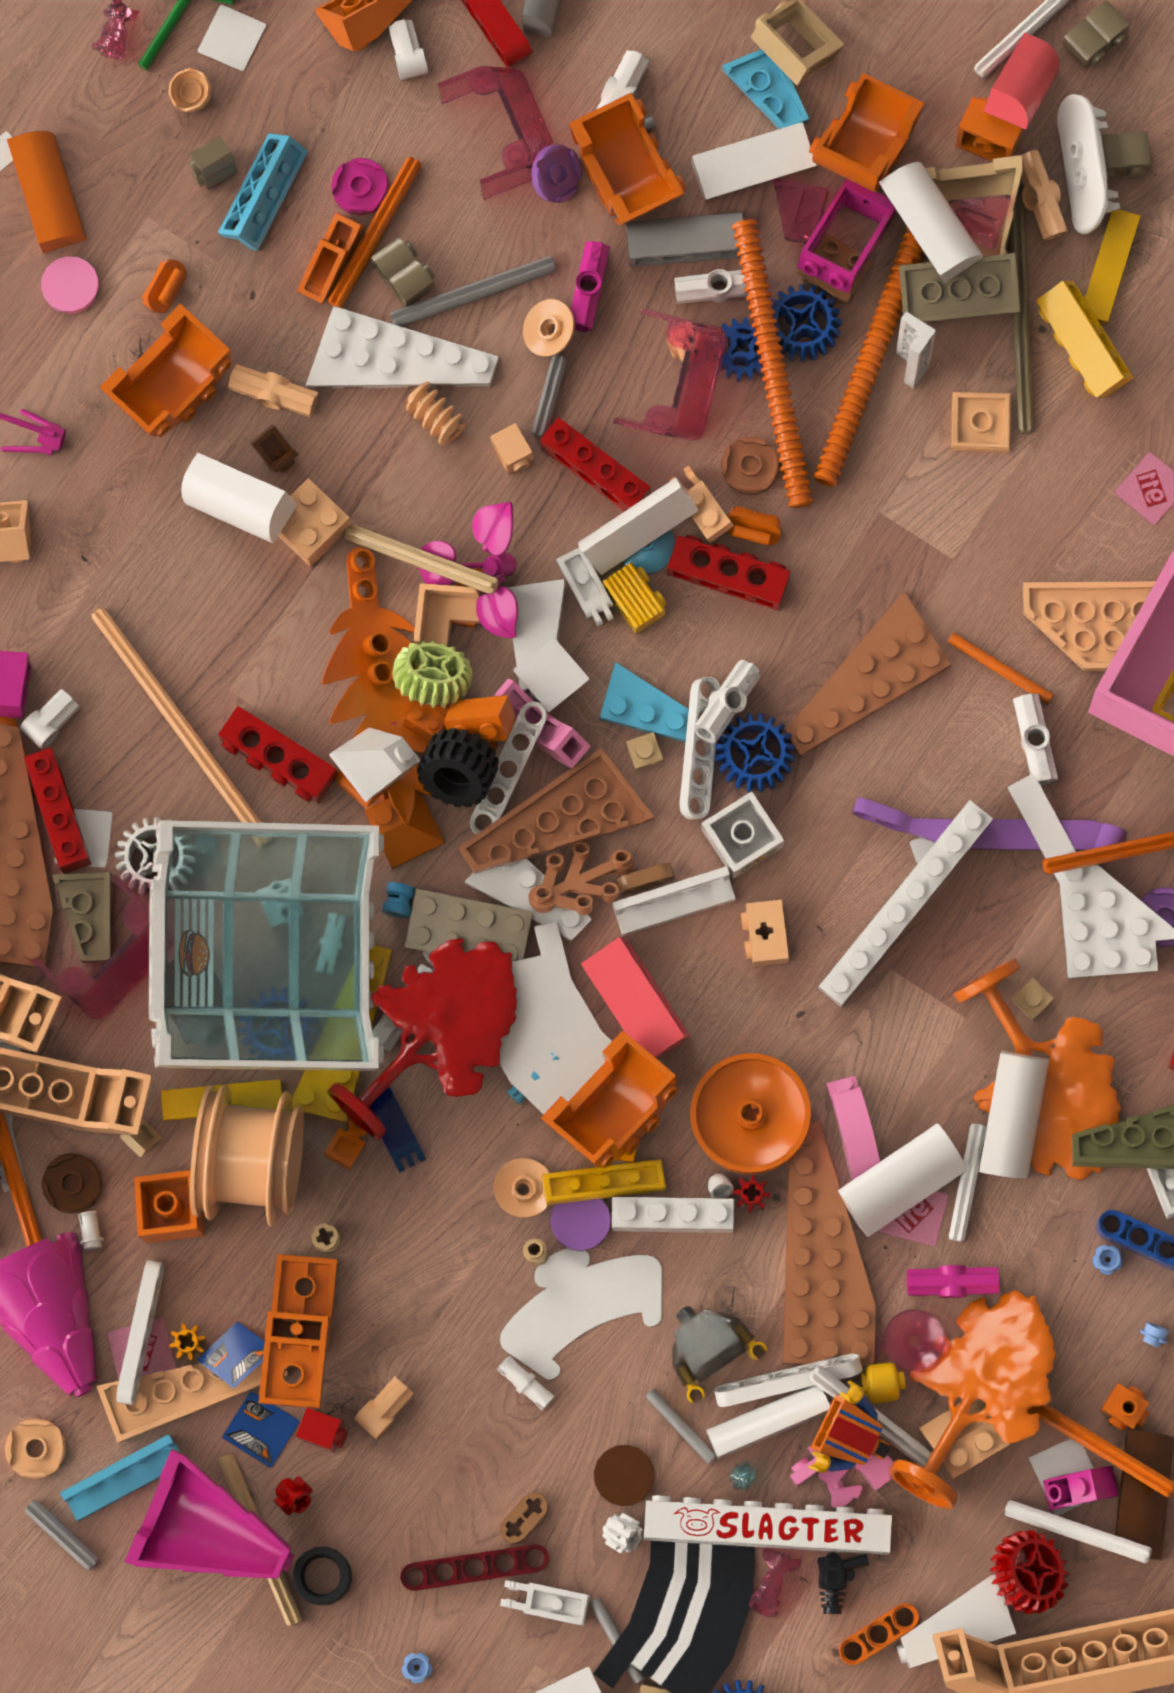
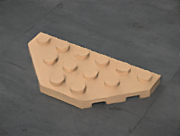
[1023,581,1156,671]

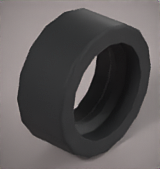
[293,1546,352,1606]

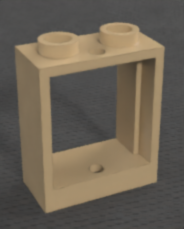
[750,0,845,86]

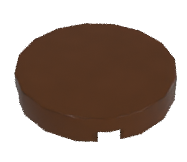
[41,1153,103,1214]
[594,1445,655,1506]

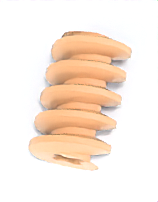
[405,381,467,446]

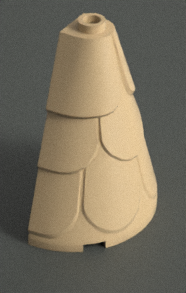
[925,155,1023,256]

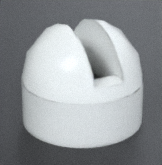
[708,1173,734,1199]

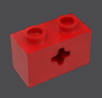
[296,1408,348,1453]

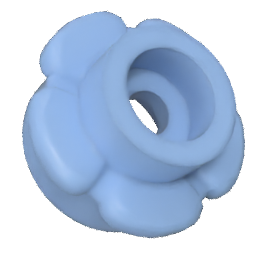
[1092,1245,1123,1275]
[1140,1322,1169,1347]
[402,1653,432,1683]

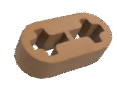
[617,863,675,895]
[500,1492,548,1544]

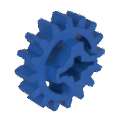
[711,317,763,382]

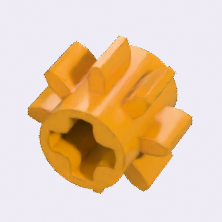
[168,1323,207,1361]

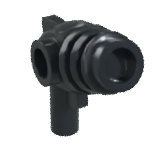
[817,1551,869,1614]

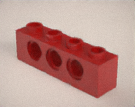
[540,417,651,511]
[667,535,790,611]
[218,706,338,804]
[24,747,92,874]

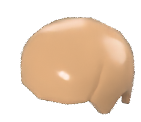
[168,68,212,113]

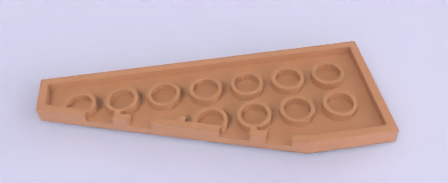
[0,724,53,969]
[783,1122,876,1367]

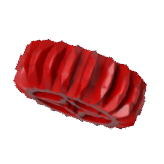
[989,1530,1070,1615]

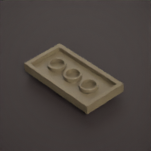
[899,253,1022,323]
[404,888,534,962]

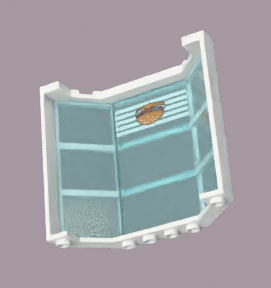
[149,820,384,1071]

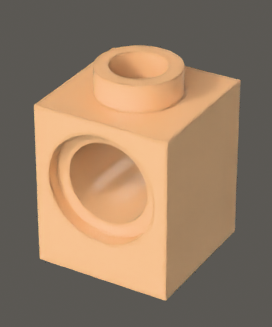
[490,423,533,474]

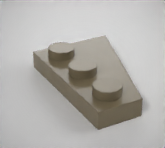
[52,872,113,963]

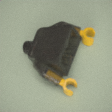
[672,1306,767,1403]

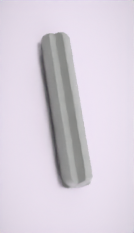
[532,354,567,438]
[25,1500,99,1571]

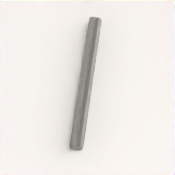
[391,256,556,327]

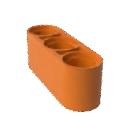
[839,1603,919,1665]

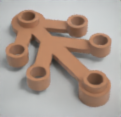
[528,841,634,915]

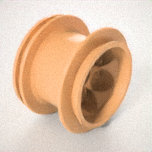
[190,1084,304,1227]

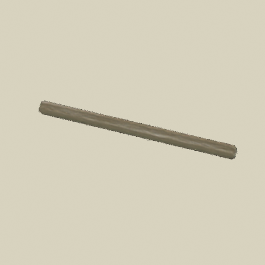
[1009,182,1034,434]

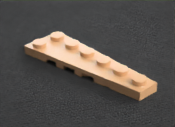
[96,1363,289,1443]

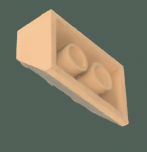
[0,500,31,563]
[919,1399,1011,1481]

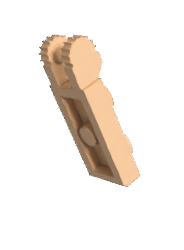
[669,465,734,543]

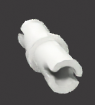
[497,1356,555,1411]

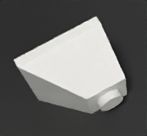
[329,727,420,802]

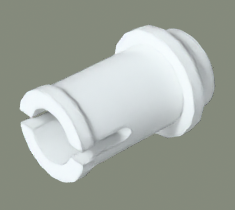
[78,1211,104,1251]

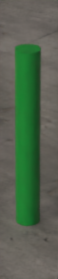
[138,0,191,71]

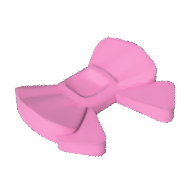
[818,1469,862,1508]

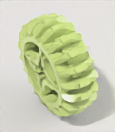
[392,640,473,708]

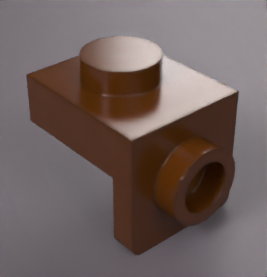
[250,425,299,472]

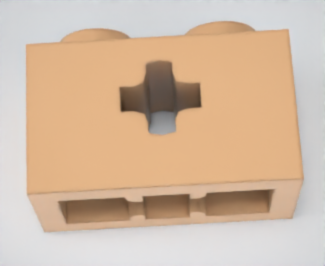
[741,899,789,967]

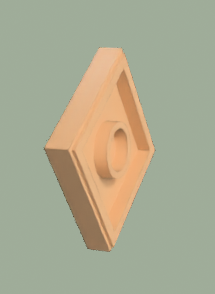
[951,392,1011,452]

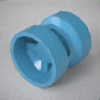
[381,882,416,918]

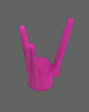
[0,409,66,456]

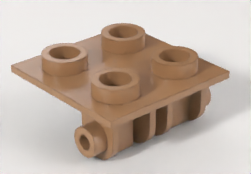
[797,233,875,304]

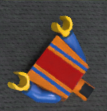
[808,1380,890,1473]

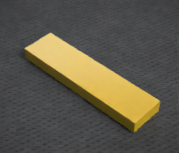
[1085,209,1141,325]
[161,1079,282,1122]
[542,1159,666,1206]

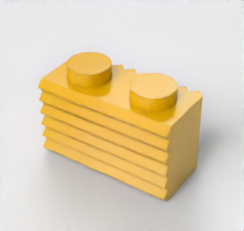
[603,562,667,634]

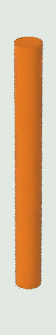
[948,632,1054,705]

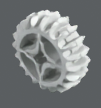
[115,817,196,895]

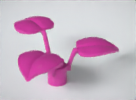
[418,502,518,638]

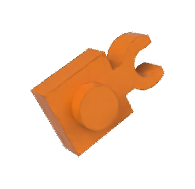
[324,1118,367,1171]

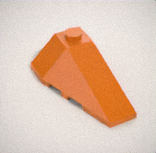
[315,0,413,51]

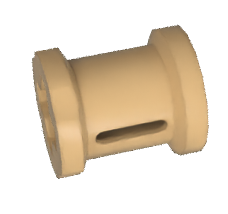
[311,1223,341,1253]

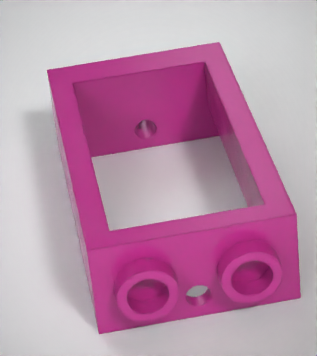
[797,179,896,294]

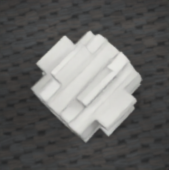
[602,1513,643,1554]

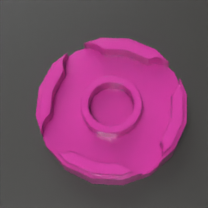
[331,158,389,216]

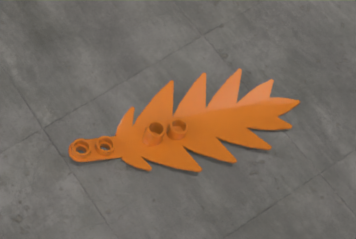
[321,547,432,825]

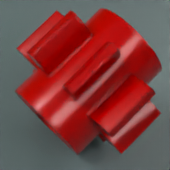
[733,1175,771,1214]
[273,1476,313,1516]

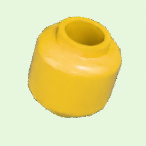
[860,1362,906,1404]

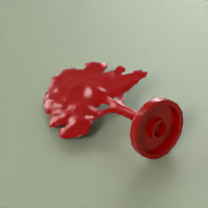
[327,938,517,1140]

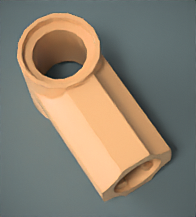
[354,1376,414,1440]

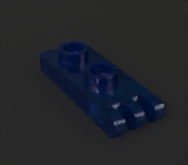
[369,1087,426,1173]

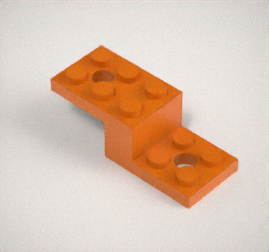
[258,1254,338,1409]

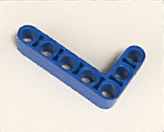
[1096,1210,1174,1271]

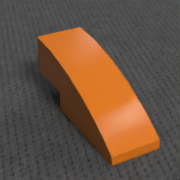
[296,213,366,304]

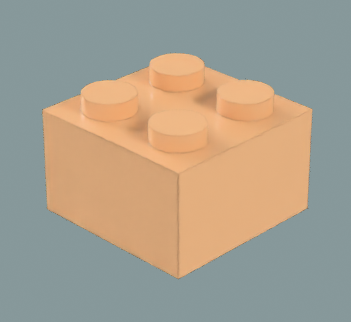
[279,478,351,567]

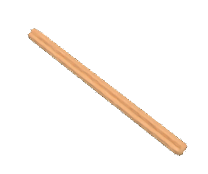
[91,607,271,846]

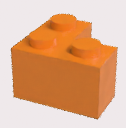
[443,695,516,751]

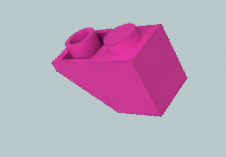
[1043,1466,1119,1511]

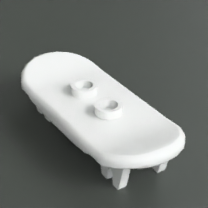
[1057,94,1120,235]

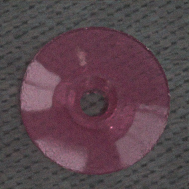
[884,1309,945,1370]

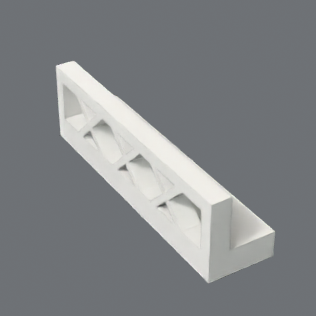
[896,311,936,389]
[613,866,736,937]

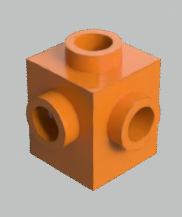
[1099,1383,1150,1432]

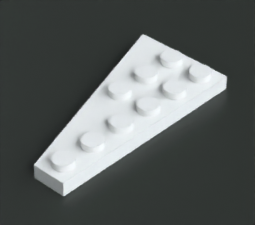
[306,306,499,389]

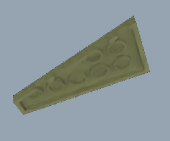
[1071,1105,1174,1169]

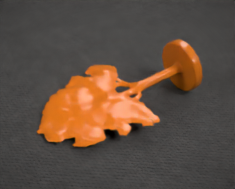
[953,958,1121,1180]
[889,1290,1056,1510]

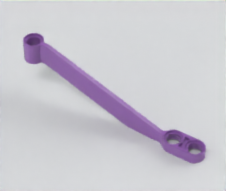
[852,798,1127,861]

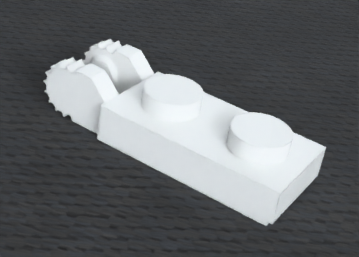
[500,1580,590,1626]

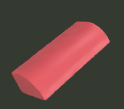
[983,32,1060,129]
[581,937,691,1059]

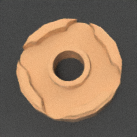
[5,1418,67,1480]

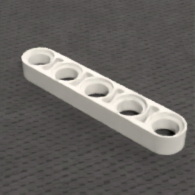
[679,677,720,820]
[470,701,547,834]
[116,1260,164,1405]
[714,1354,863,1407]

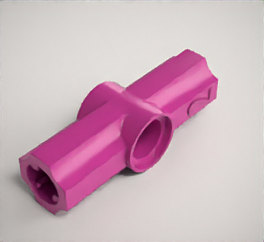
[571,241,610,332]
[906,1265,999,1298]

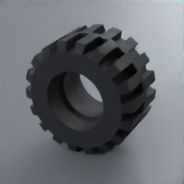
[417,728,499,808]

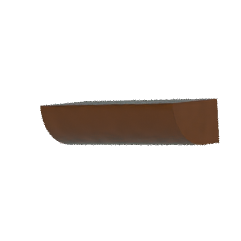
[1113,1430,1174,1561]

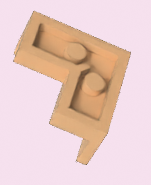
[414,583,483,647]

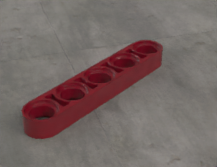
[400,1544,549,1591]

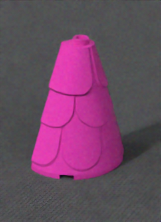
[0,1232,97,1398]
[124,1449,295,1579]

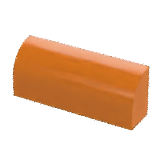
[7,131,87,253]

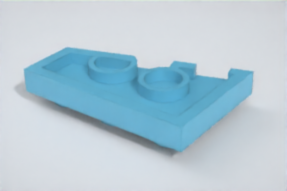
[722,49,809,129]
[600,662,689,742]

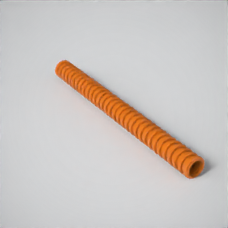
[731,219,814,508]
[813,226,924,487]

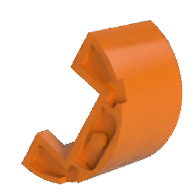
[809,73,925,193]
[569,92,687,226]
[99,303,233,438]
[541,1030,678,1168]

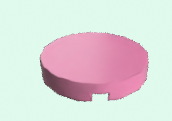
[41,256,100,314]

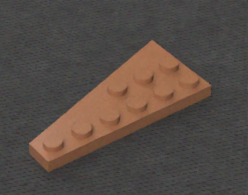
[784,592,951,757]
[457,747,655,874]

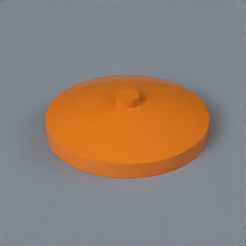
[690,1053,811,1174]

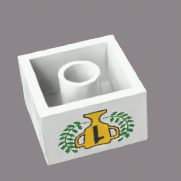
[701,791,784,879]

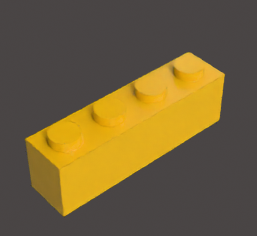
[1036,280,1134,398]

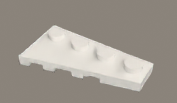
[465,859,592,942]

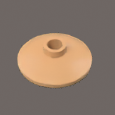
[523,299,575,357]
[494,1158,549,1218]

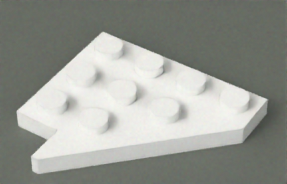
[1058,864,1174,978]

